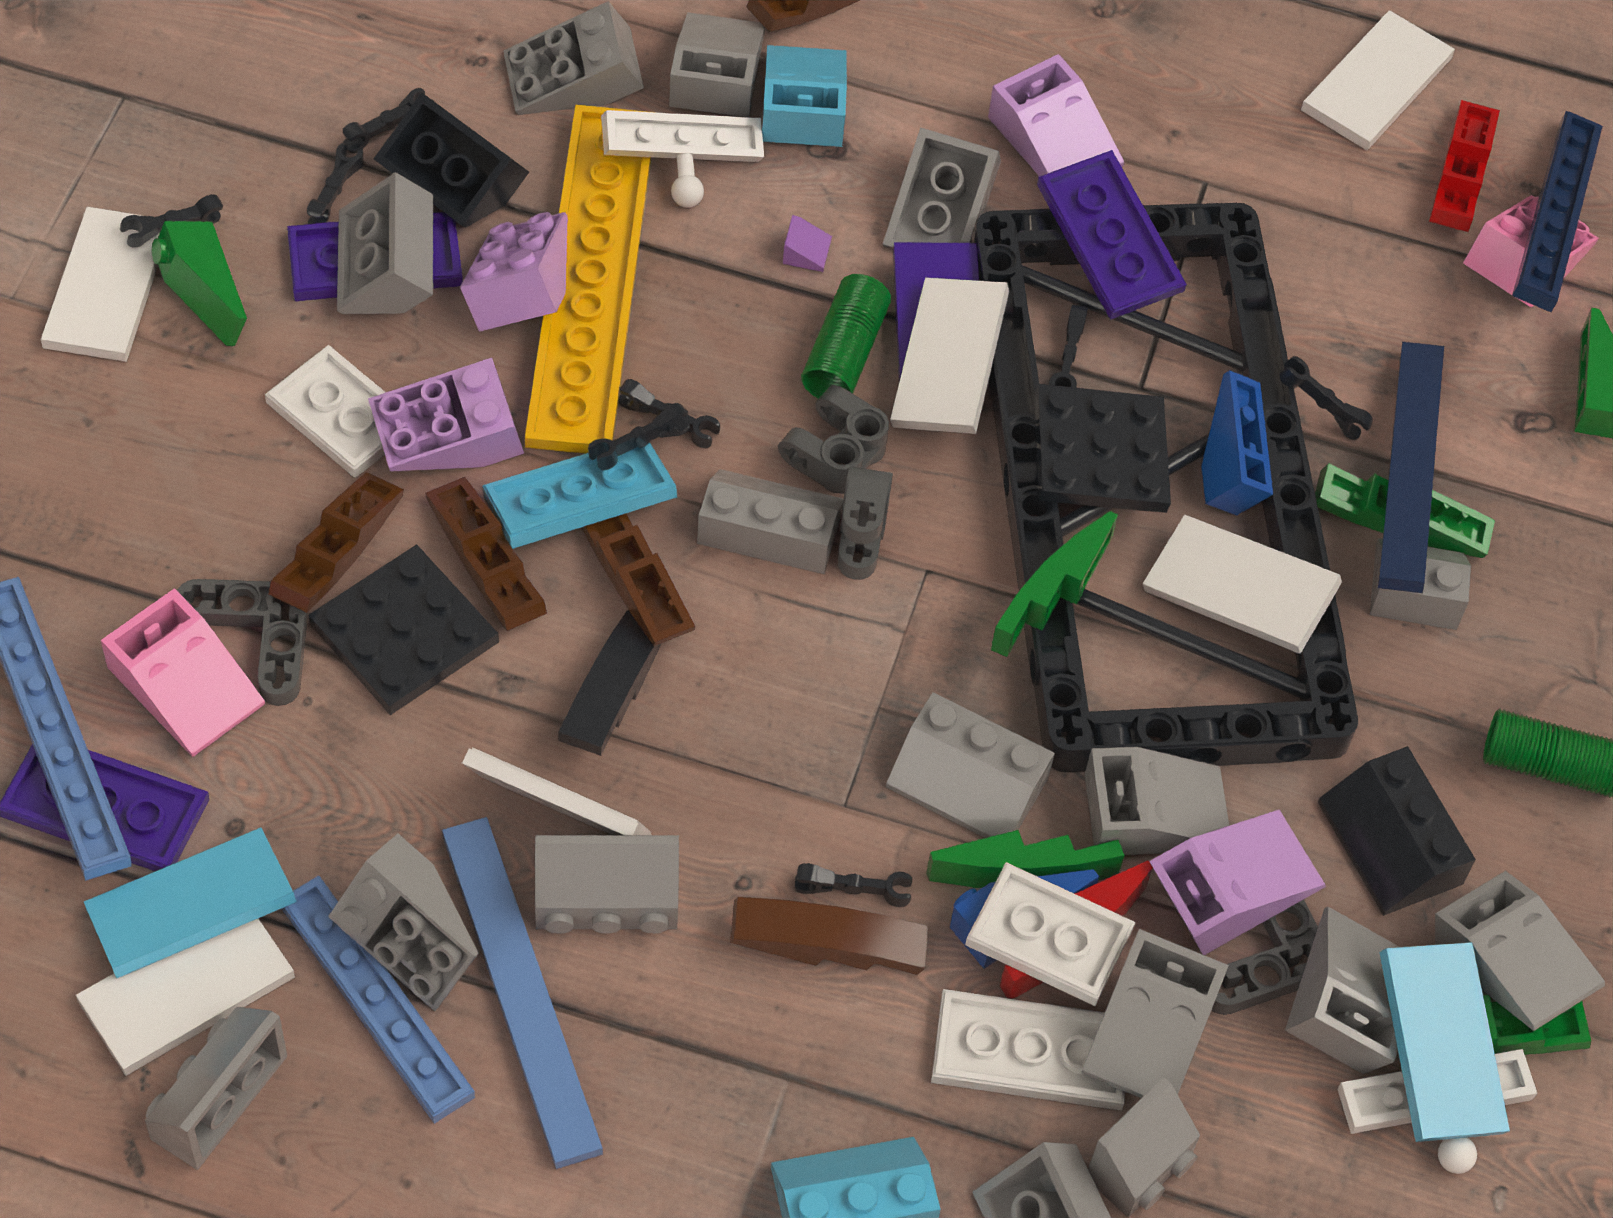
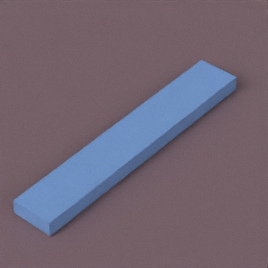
[281,876,475,1124]

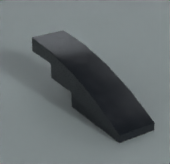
[558,610,662,756]

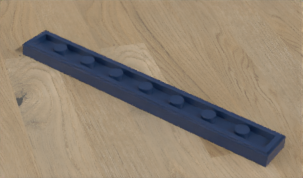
[1512,111,1603,312]
[1378,342,1444,593]

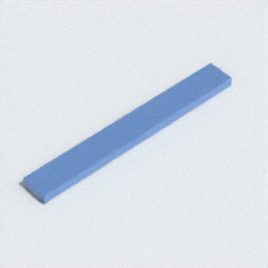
[0,577,132,881]
[442,817,603,1169]

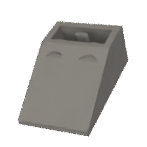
[503,1,644,115]
[669,12,765,117]
[1084,747,1229,855]
[328,833,479,1011]
[1435,871,1605,1031]
[1285,907,1399,1074]
[1081,929,1229,1098]

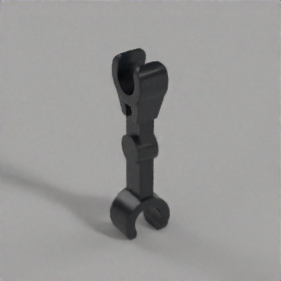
[343,88,435,153]
[307,143,364,224]
[120,194,223,248]
[1048,305,1088,388]
[1279,356,1373,440]
[618,379,720,448]
[588,403,690,470]
[795,863,912,907]

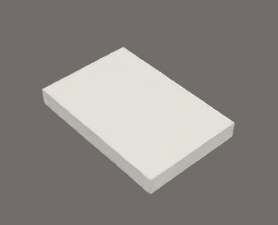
[265,345,386,478]
[965,862,1135,1006]

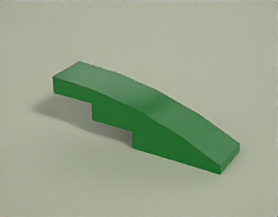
[1315,463,1495,558]
[991,511,1118,657]
[926,830,1125,888]
[1483,995,1591,1055]

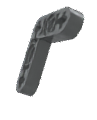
[177,579,308,706]
[1211,899,1318,1015]

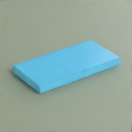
[482,442,677,549]
[84,828,296,979]
[1379,942,1510,1142]

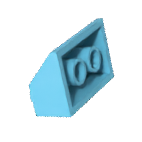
[771,1137,941,1218]

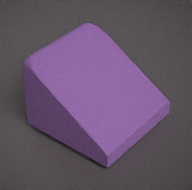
[783,215,832,272]

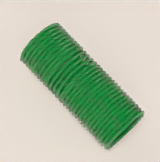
[801,274,891,399]
[1483,708,1613,798]

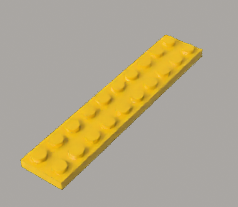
[525,104,656,454]

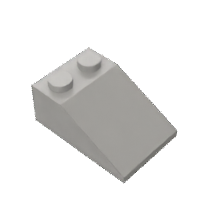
[883,127,1001,249]

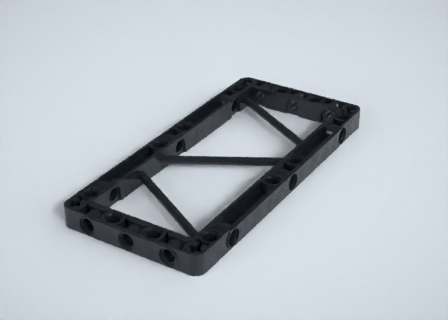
[974,202,1358,772]

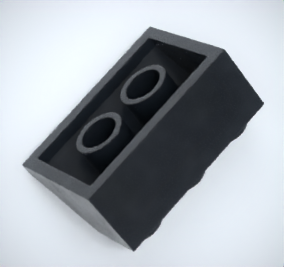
[373,92,529,228]
[1318,746,1476,916]

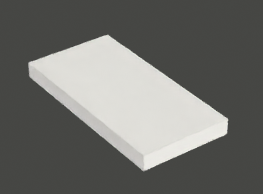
[1301,10,1455,150]
[41,207,160,362]
[890,277,1009,434]
[1143,515,1342,654]
[462,748,652,835]
[76,919,295,1076]
[931,989,1125,1111]

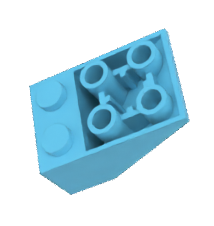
[762,45,847,147]

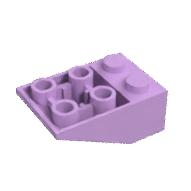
[988,54,1124,177]
[460,212,568,332]
[368,358,524,471]
[1150,810,1326,955]

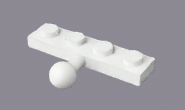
[601,110,764,208]
[1337,1049,1537,1174]

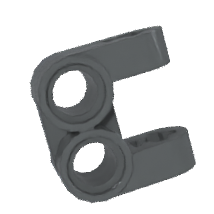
[778,385,889,494]
[838,466,893,580]

